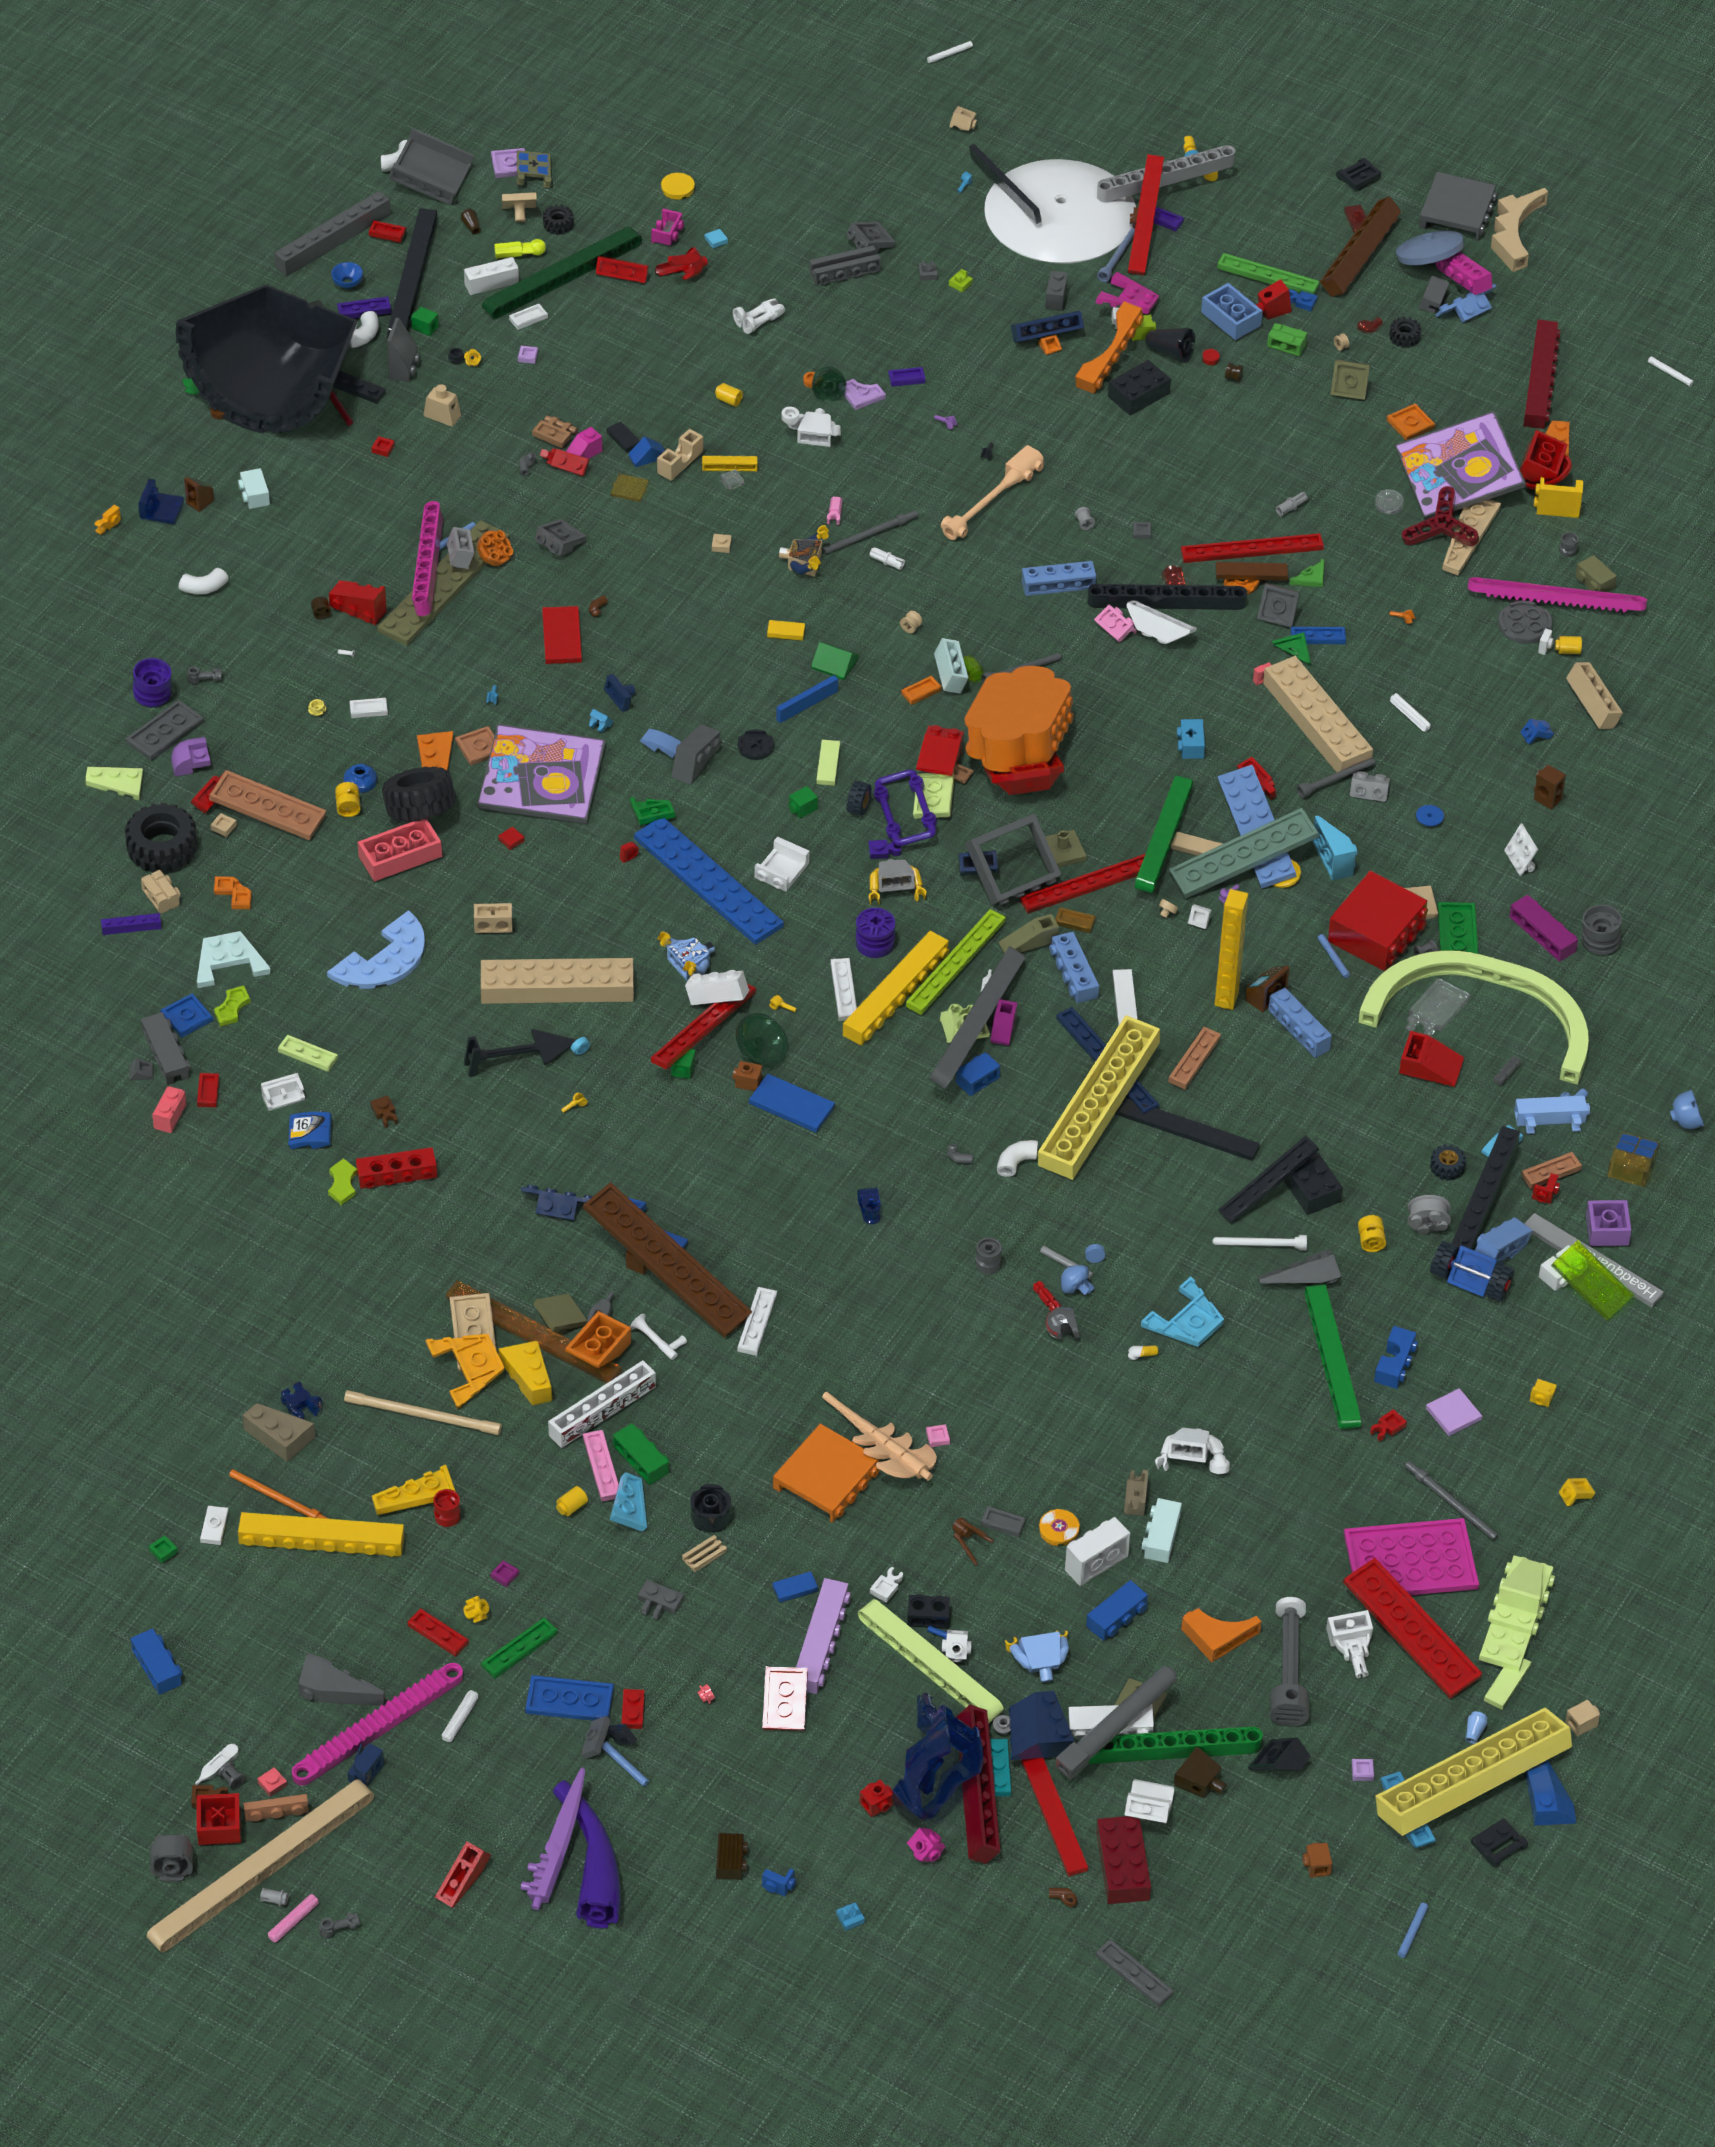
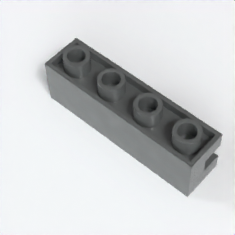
[809,245,880,286]
[141,1012,191,1085]

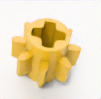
[463,1596,489,1623]

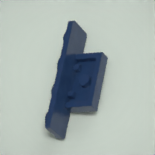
[521,1185,593,1221]

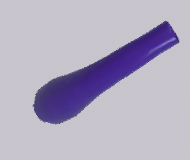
[553,1780,621,1928]

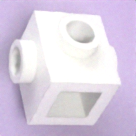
[942,1630,971,1662]

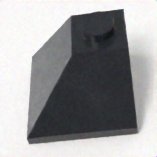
[1248,1737,1311,1771]

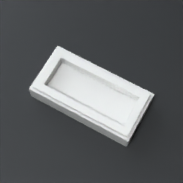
[509,304,548,330]
[350,698,388,718]

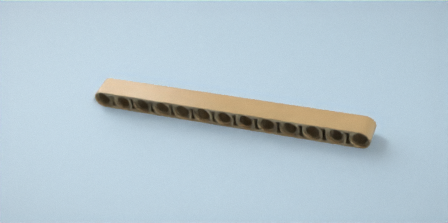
[146,1779,374,1953]

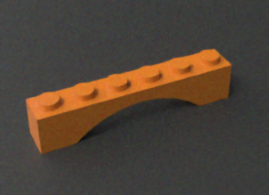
[1075,301,1144,394]

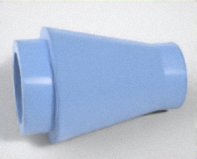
[1465,1711,1488,1744]

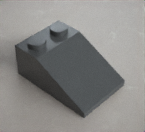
[387,318,420,382]

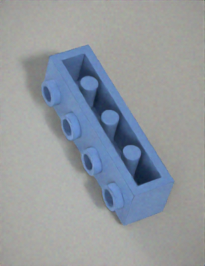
[1021,561,1096,596]
[1049,932,1099,1003]
[1269,988,1332,1058]

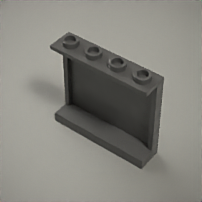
[389,128,474,205]
[1419,172,1498,241]

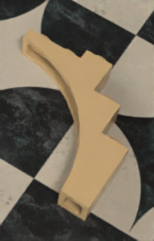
[1491,188,1548,272]

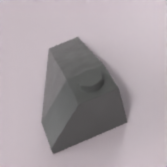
[1258,1249,1341,1284]
[298,1653,386,1706]

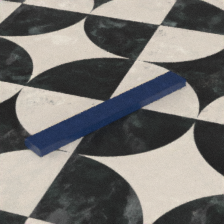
[1056,1007,1159,1113]

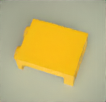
[1534,477,1583,518]

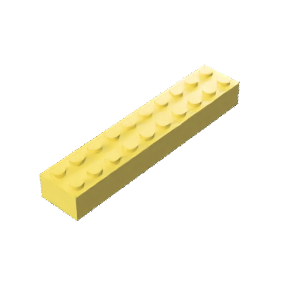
[1038,1015,1160,1180]
[1375,1707,1572,1836]

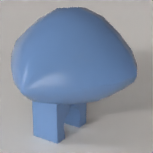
[1061,1265,1095,1295]

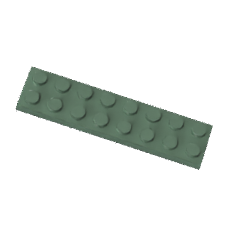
[1169,808,1319,899]

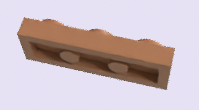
[1521,1152,1582,1189]
[243,1794,309,1822]

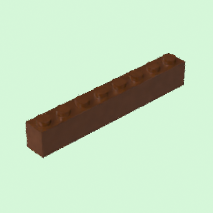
[1319,196,1401,297]

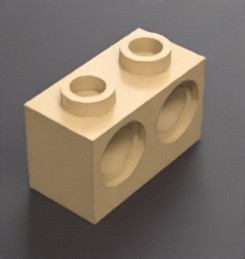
[474,903,512,933]

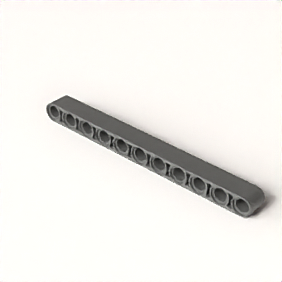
[929,946,1026,1090]

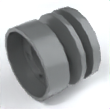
[1582,904,1622,955]

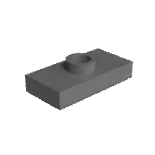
[581,1716,611,1759]

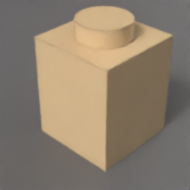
[1565,1700,1600,1737]

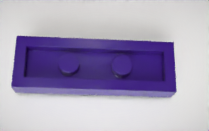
[337,296,391,318]

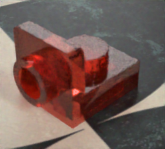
[1161,565,1185,585]

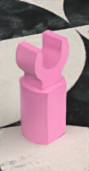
[827,497,843,525]

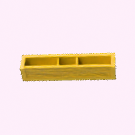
[702,456,757,472]

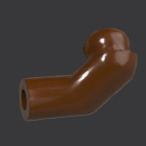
[588,595,608,617]
[1049,1887,1078,1907]

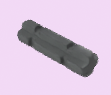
[1493,1056,1521,1086]

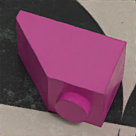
[566,427,602,459]

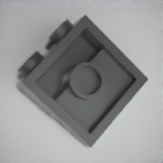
[847,222,895,253]
[535,519,587,556]

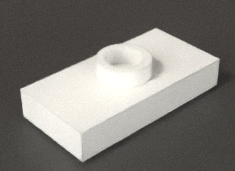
[200,1506,229,1545]

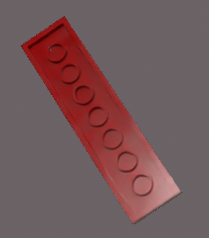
[1343,1557,1482,1699]

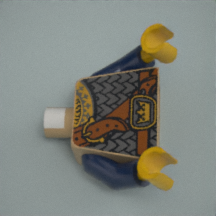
[779,525,829,577]

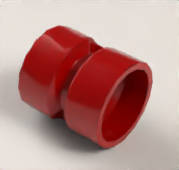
[433,1489,461,1527]

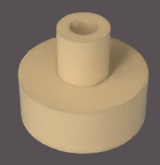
[1159,899,1178,918]

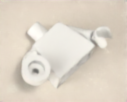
[782,407,841,447]
[1155,1428,1230,1474]

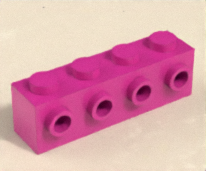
[1436,251,1492,295]

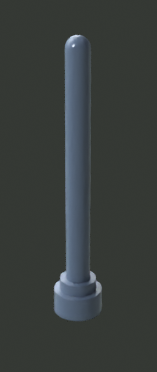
[1097,228,1135,283]

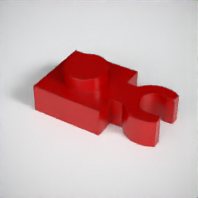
[1370,1409,1407,1441]

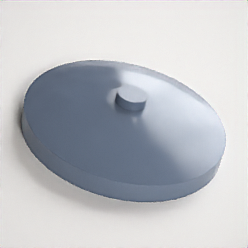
[1396,231,1464,265]

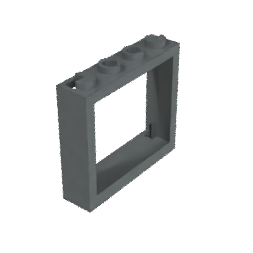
[965,813,1061,905]

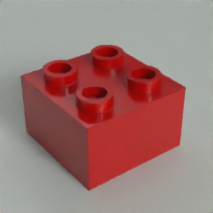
[197,1793,241,1845]

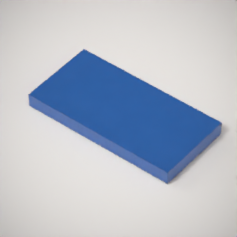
[749,1074,835,1133]
[525,1675,614,1721]

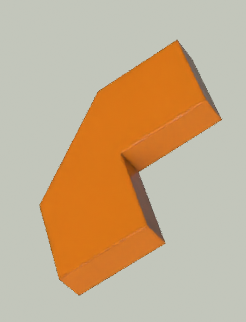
[214,876,252,909]

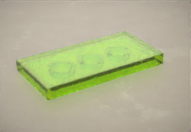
[1551,1240,1634,1321]

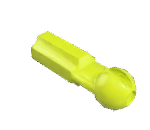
[494,239,546,259]

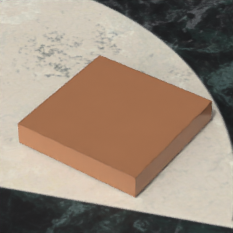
[455,726,495,766]

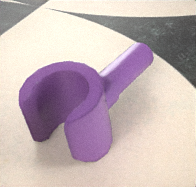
[934,415,957,429]
[1219,884,1239,904]

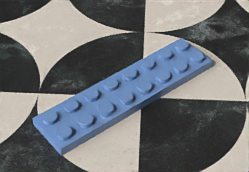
[1217,765,1297,889]

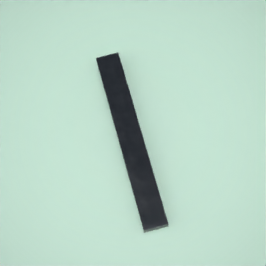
[968,144,1042,224]
[1115,1098,1260,1161]

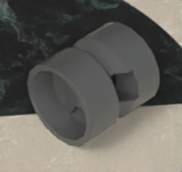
[975,1237,1002,1274]

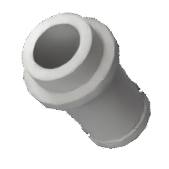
[260,1888,289,1907]

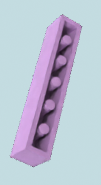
[796,1578,851,1694]

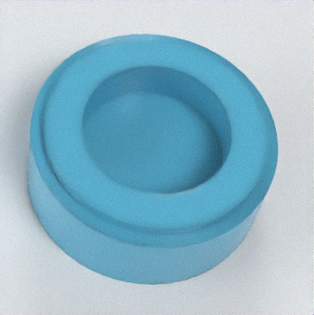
[571,1037,590,1055]

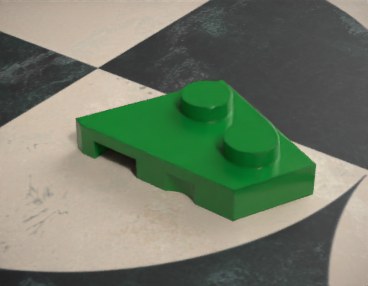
[629,797,675,825]

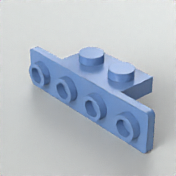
[1435,284,1497,323]

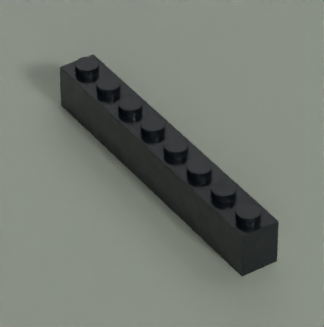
[1452,1126,1520,1251]

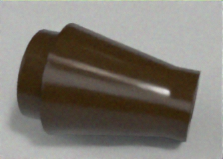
[461,209,481,234]

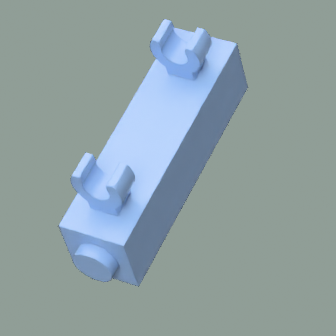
[1514,1096,1590,1134]

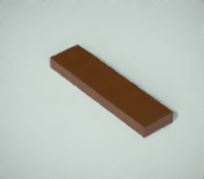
[1215,562,1288,581]

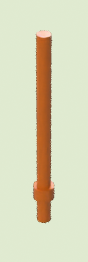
[229,1469,329,1519]

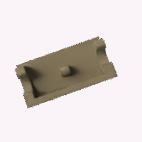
[1124,1470,1148,1516]

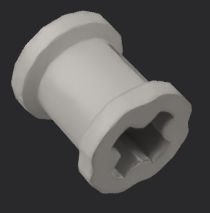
[1075,507,1095,530]

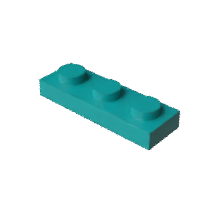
[990,1739,1011,1797]

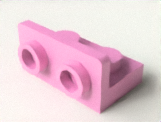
[1094,605,1137,643]

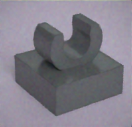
[918,260,937,281]

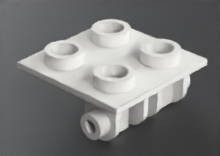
[1504,823,1538,876]

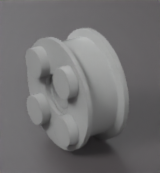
[1407,1195,1451,1234]

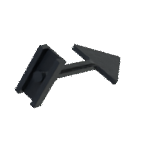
[463,1029,576,1077]

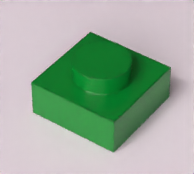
[149,1535,178,1563]

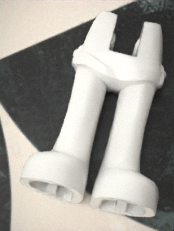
[733,298,785,334]

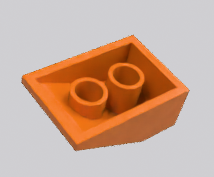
[565,1311,631,1368]

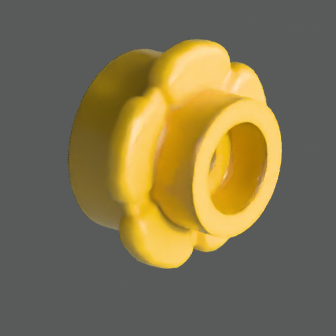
[464,349,481,366]

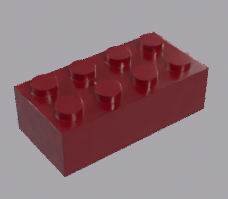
[1096,1816,1151,1904]

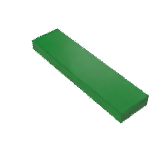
[481,1617,558,1679]

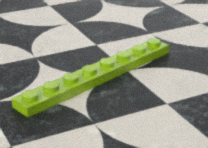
[906,909,1006,1015]

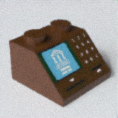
[1245,965,1290,1013]

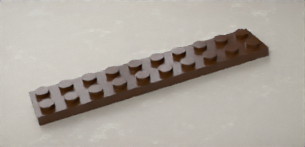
[583,1182,752,1338]

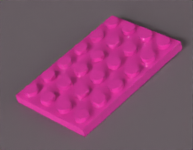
[1343,1518,1479,1600]

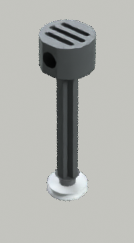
[1270,1597,1310,1727]

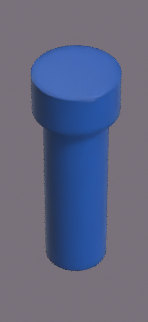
[927,1626,947,1640]

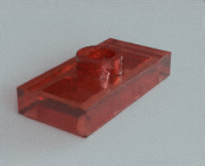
[1344,204,1366,233]

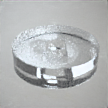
[1375,489,1404,514]

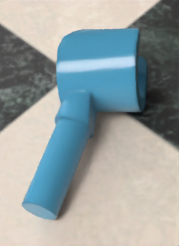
[957,171,973,193]
[486,685,498,704]

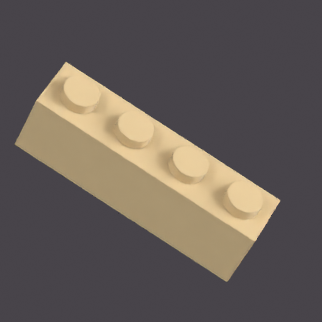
[1566,662,1623,729]

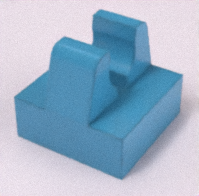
[589,709,614,733]
[836,1902,865,1931]

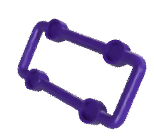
[874,769,937,846]

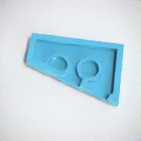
[610,1472,647,1532]

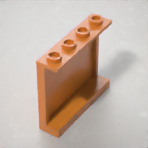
[773,1424,880,1523]

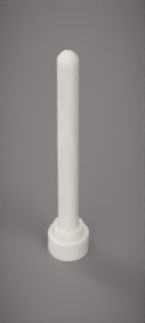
[1212,1235,1307,1251]

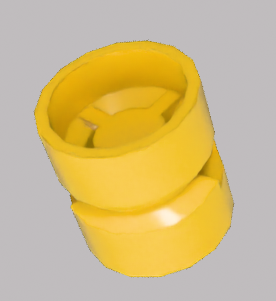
[335,782,361,817]
[1358,1215,1386,1252]

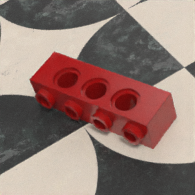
[356,1147,437,1189]

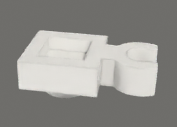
[870,1567,903,1603]

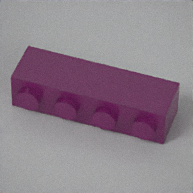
[1509,895,1578,962]

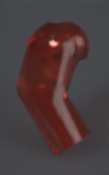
[1357,317,1383,333]

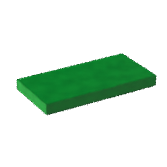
[1437,902,1478,954]

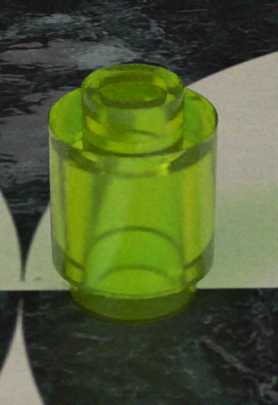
[963,655,984,682]

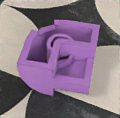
[171,737,211,777]

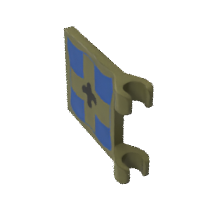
[516,150,551,188]

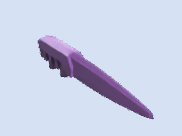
[521,1767,585,1910]

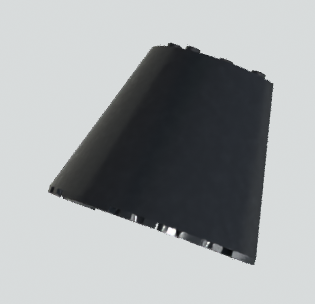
[176,284,358,434]

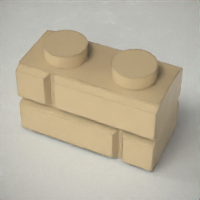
[141,870,181,914]

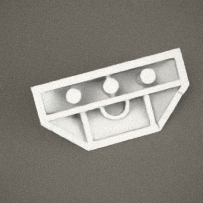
[1127,600,1197,644]

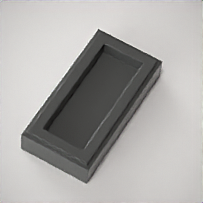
[980,1506,1026,1537]

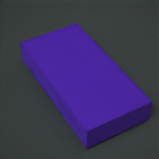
[1154,207,1184,232]
[888,367,925,387]

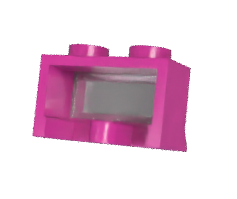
[651,209,684,246]

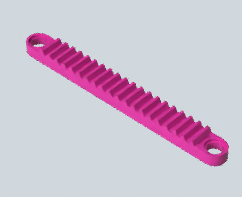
[1468,577,1647,612]
[292,1663,463,1786]

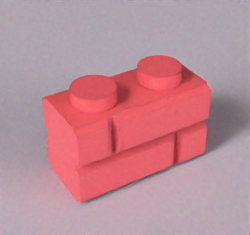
[152,1086,187,1133]

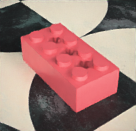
[358,819,442,882]

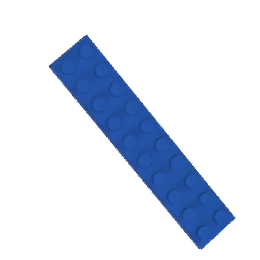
[634,818,784,945]

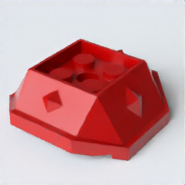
[984,752,1064,795]

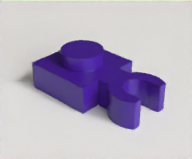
[868,840,901,859]

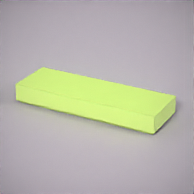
[816,740,840,786]
[278,1035,338,1072]
[1484,1658,1531,1710]

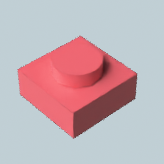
[1253,662,1271,685]
[257,1767,287,1797]

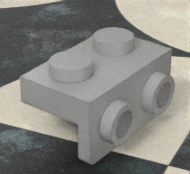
[1350,772,1390,802]

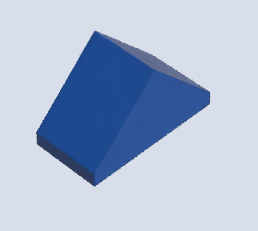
[629,436,665,467]

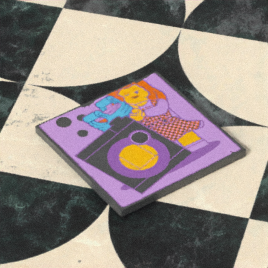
[1395,411,1526,520]
[477,724,606,824]

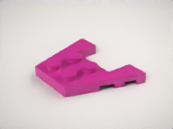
[1096,272,1159,314]

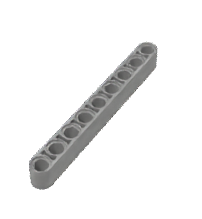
[1097,145,1235,202]

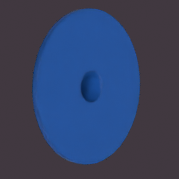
[1416,805,1444,826]

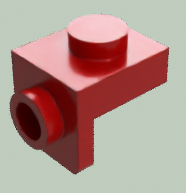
[1532,1173,1560,1204]

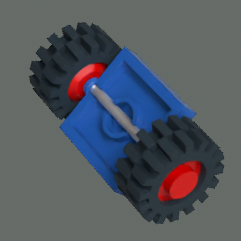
[1430,1241,1515,1302]

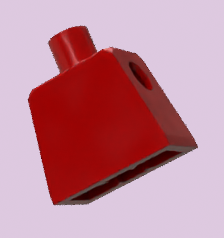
[1255,279,1292,320]

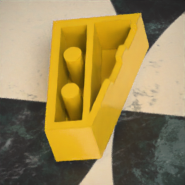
[498,1341,552,1405]

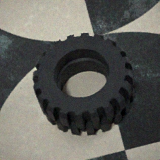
[382,766,456,822]
[125,803,198,873]

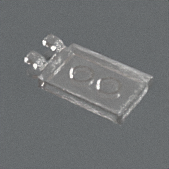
[1406,978,1471,1037]

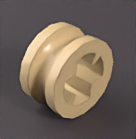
[1334,333,1349,351]

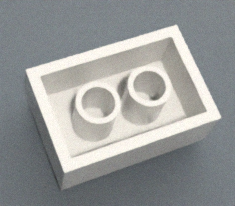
[1065,1517,1130,1586]

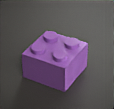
[1586,1200,1631,1246]

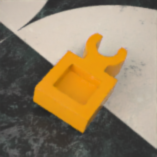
[94,505,121,535]

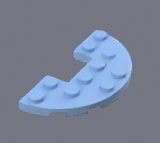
[327,910,425,989]

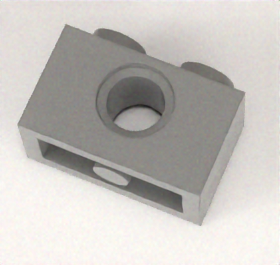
[447,527,474,569]

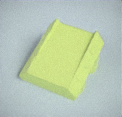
[940,1004,990,1043]

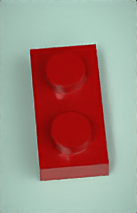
[621,1689,644,1729]

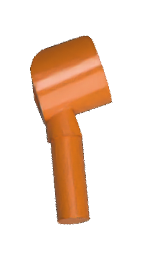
[1389,610,1415,624]

